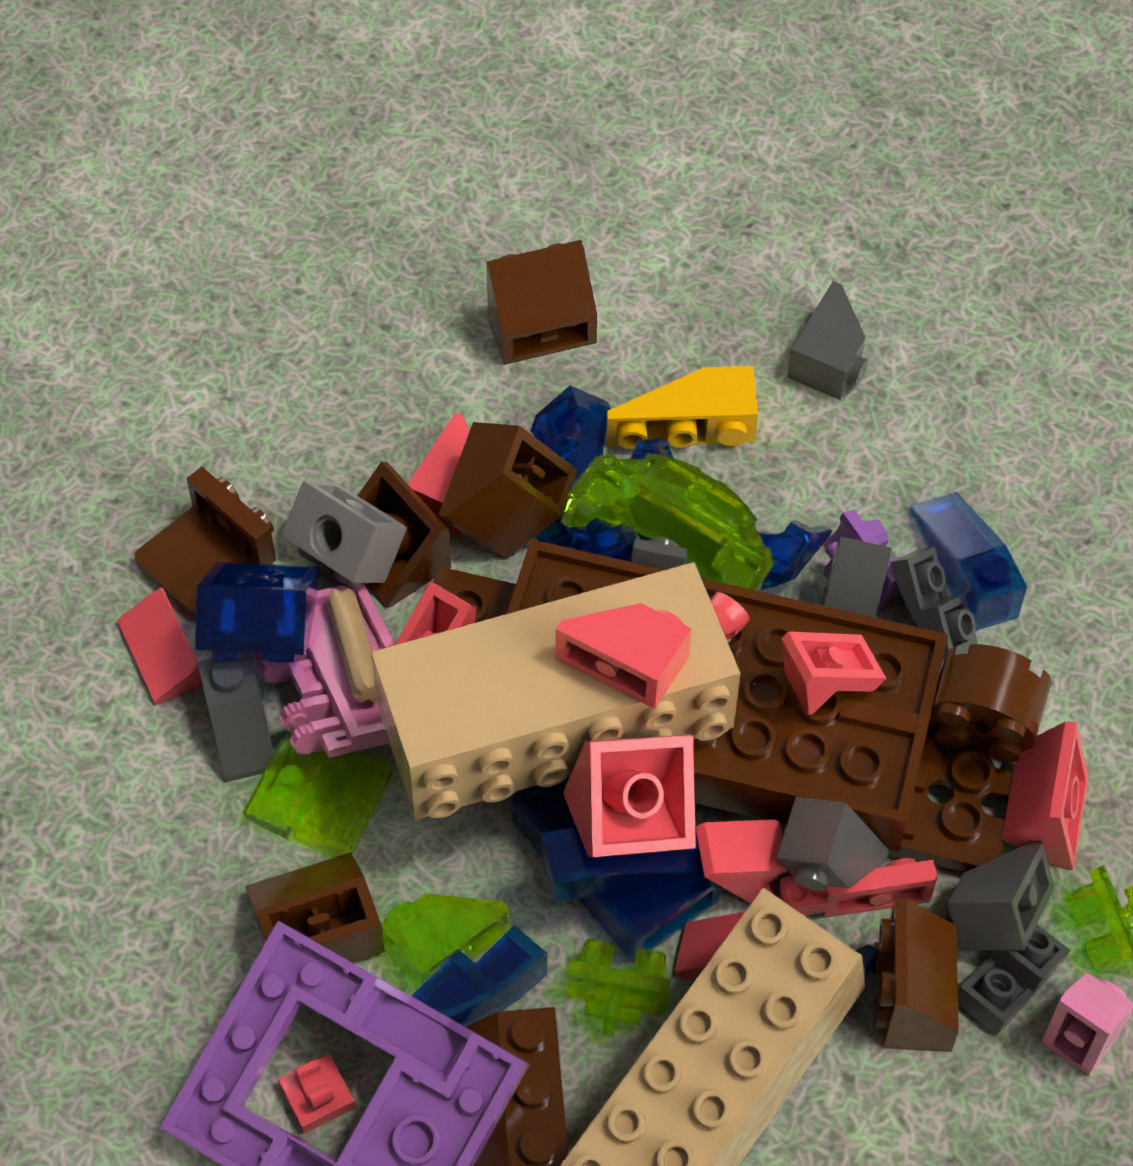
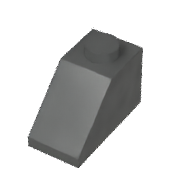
[787,281,868,400]
[197,650,278,783]
[777,797,889,891]
[945,841,1054,951]

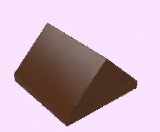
[357,461,451,607]

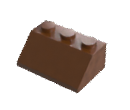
[466,1007,568,1166]

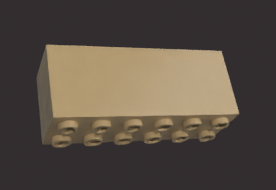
[371,562,741,820]
[560,888,865,1166]

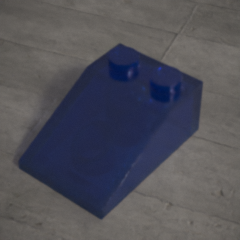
[195,562,320,663]

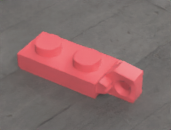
[778,858,937,918]

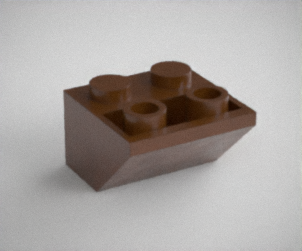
[486,240,597,365]
[438,422,578,558]
[245,852,385,963]
[873,898,959,1052]

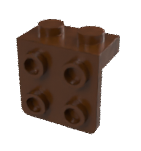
[134,466,276,619]

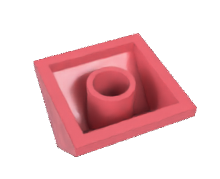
[1001,721,1089,870]
[563,734,696,857]

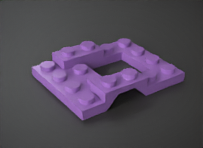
[159,921,530,1166]

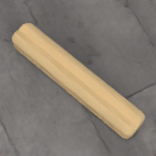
[327,588,377,703]

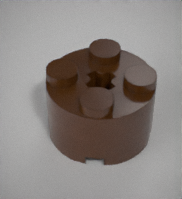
[930,644,1052,762]

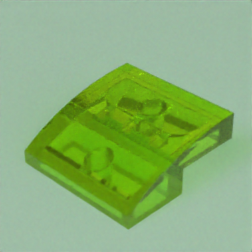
[242,730,393,857]

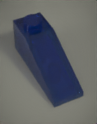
[910,492,1027,631]

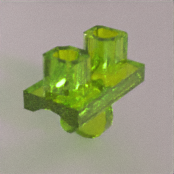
[1066,866,1133,977]
[566,938,671,1037]

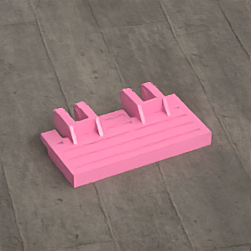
[248,583,395,758]

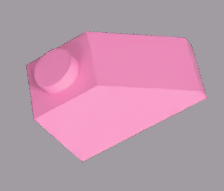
[1041,972,1133,1076]

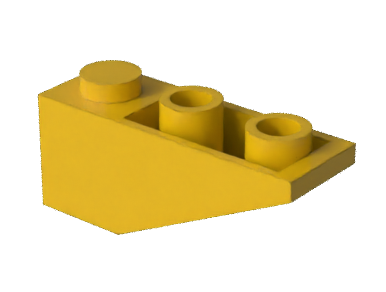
[606,366,758,449]

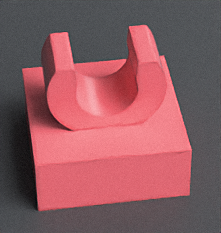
[278,1053,356,1134]

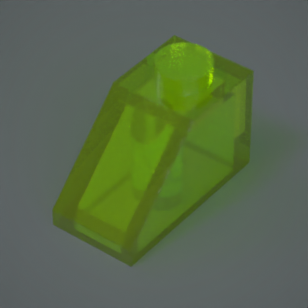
[381,893,511,996]

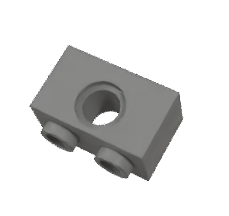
[281,480,408,587]

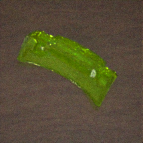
[561,453,774,591]

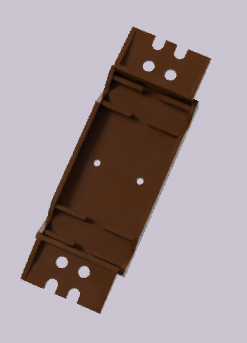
[433,539,1013,871]

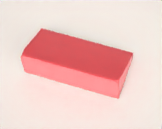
[117,587,203,706]

